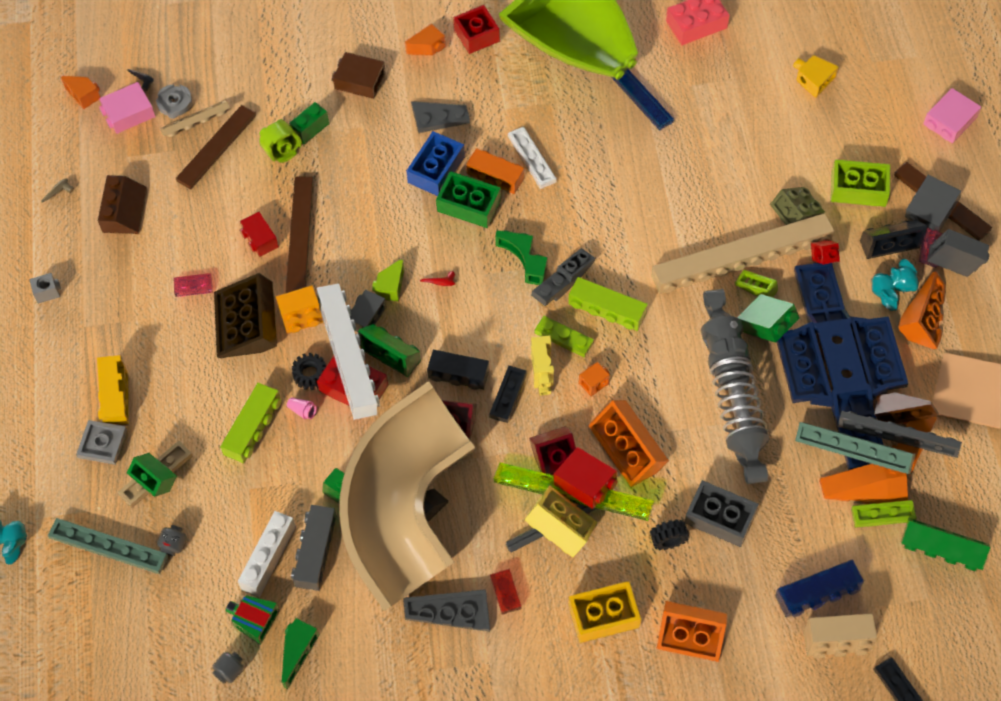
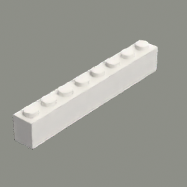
[317,284,380,420]

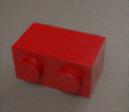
[239,212,279,257]

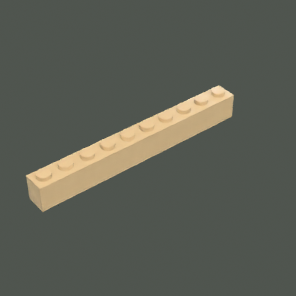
[651,213,834,294]

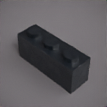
[427,349,490,390]

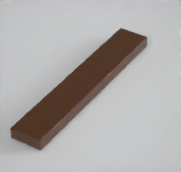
[176,105,256,190]
[894,162,992,241]

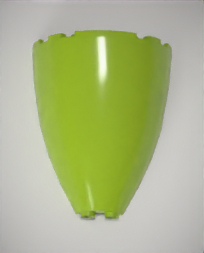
[499,0,638,80]

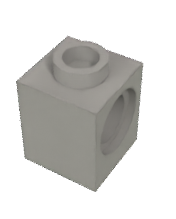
[29,273,61,304]

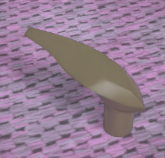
[41,178,74,203]

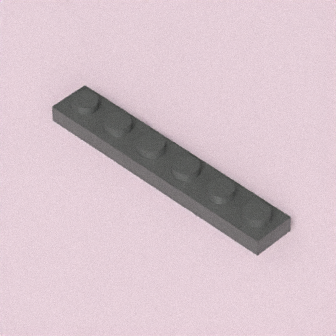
[838,411,962,458]

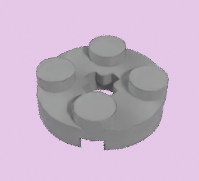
[156,84,193,119]

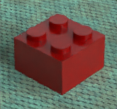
[453,5,500,54]

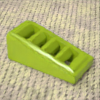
[735,270,778,297]

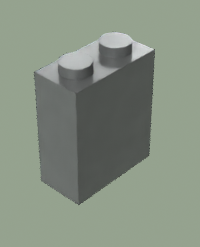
[905,175,961,234]
[927,229,990,277]

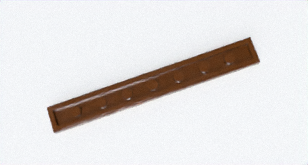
[286,176,313,293]

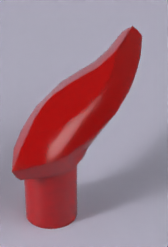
[420,271,456,286]

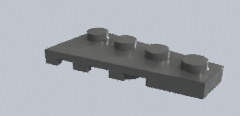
[403,589,490,632]

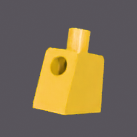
[793,56,839,98]

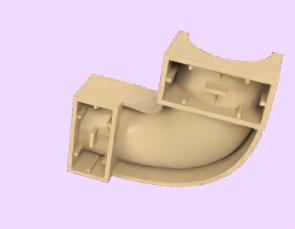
[339,381,475,611]

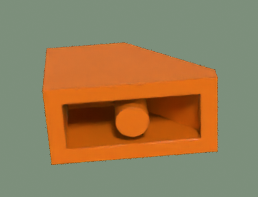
[405,23,446,56]
[60,76,101,110]

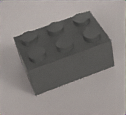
[685,480,759,547]

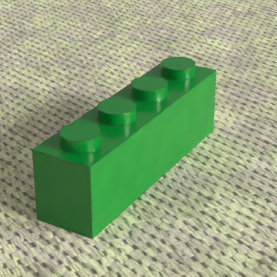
[901,518,990,571]

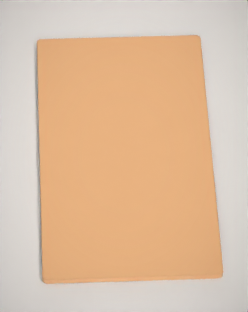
[932,353,1001,429]

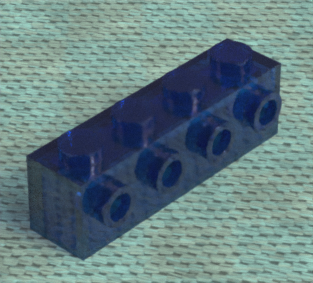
[775,559,864,618]

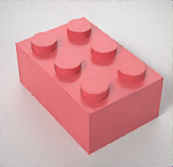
[666,0,729,45]

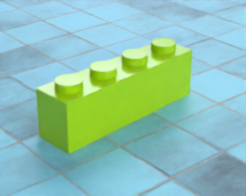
[568,277,648,331]
[220,383,281,463]

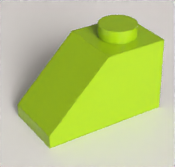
[372,260,404,301]

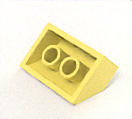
[525,485,598,557]

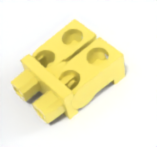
[531,336,554,396]

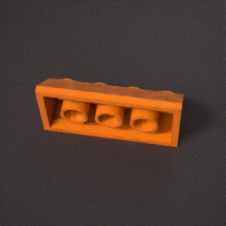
[588,400,669,487]

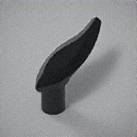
[127,69,154,91]

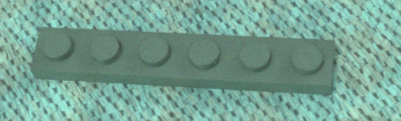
[795,422,915,474]
[48,518,168,574]

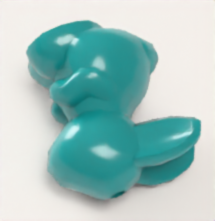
[871,259,919,311]
[0,520,27,565]

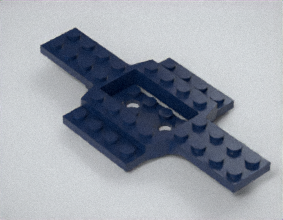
[777,263,909,470]

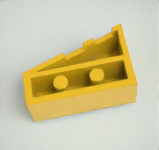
[97,355,129,425]

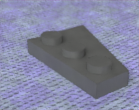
[411,101,470,133]

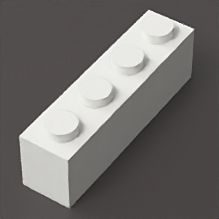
[238,511,296,598]

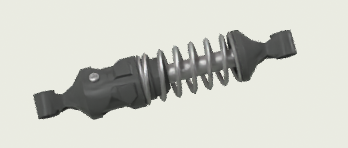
[701,289,770,484]

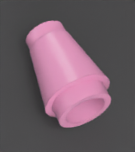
[287,397,317,420]

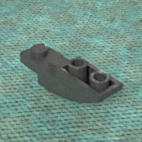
[531,248,596,306]

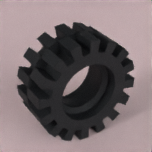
[292,353,326,390]
[650,519,690,550]

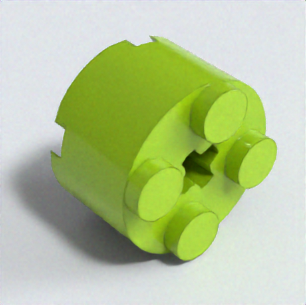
[259,119,301,163]

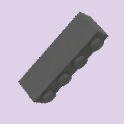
[291,505,337,591]

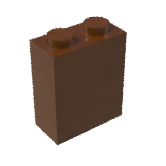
[332,52,385,99]

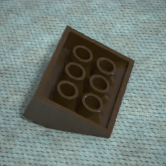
[214,273,277,358]

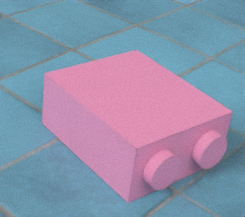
[99,82,155,134]
[924,88,981,144]

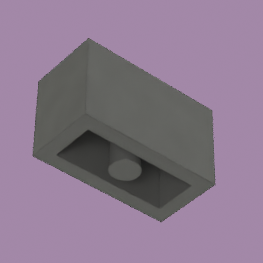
[350,289,386,332]

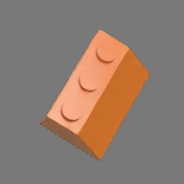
[656,601,727,662]

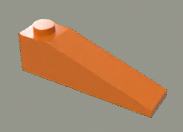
[898,271,945,349]
[819,464,908,504]

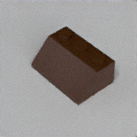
[98,175,147,234]

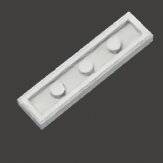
[508,127,557,189]

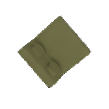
[770,187,825,225]

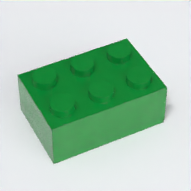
[436,171,501,228]

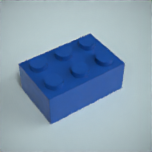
[406,131,465,196]

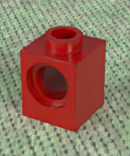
[811,240,840,265]

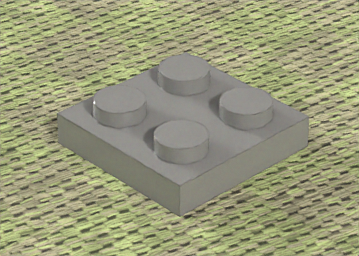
[76,420,127,465]

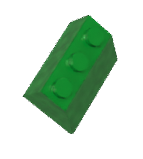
[358,324,421,377]

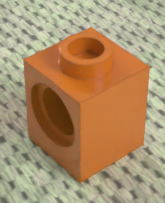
[579,362,610,397]

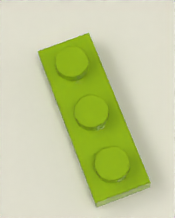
[535,316,594,358]
[851,500,917,528]

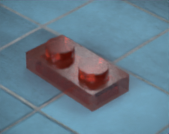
[490,569,522,615]

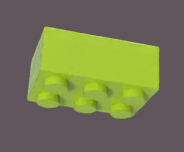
[830,159,890,207]

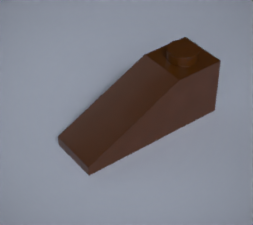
[874,392,939,424]

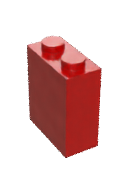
[554,447,618,509]

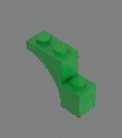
[495,230,547,285]

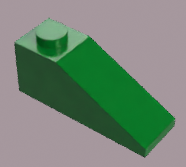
[281,618,320,690]

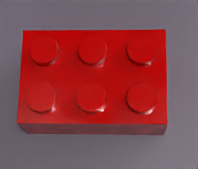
[317,356,389,406]

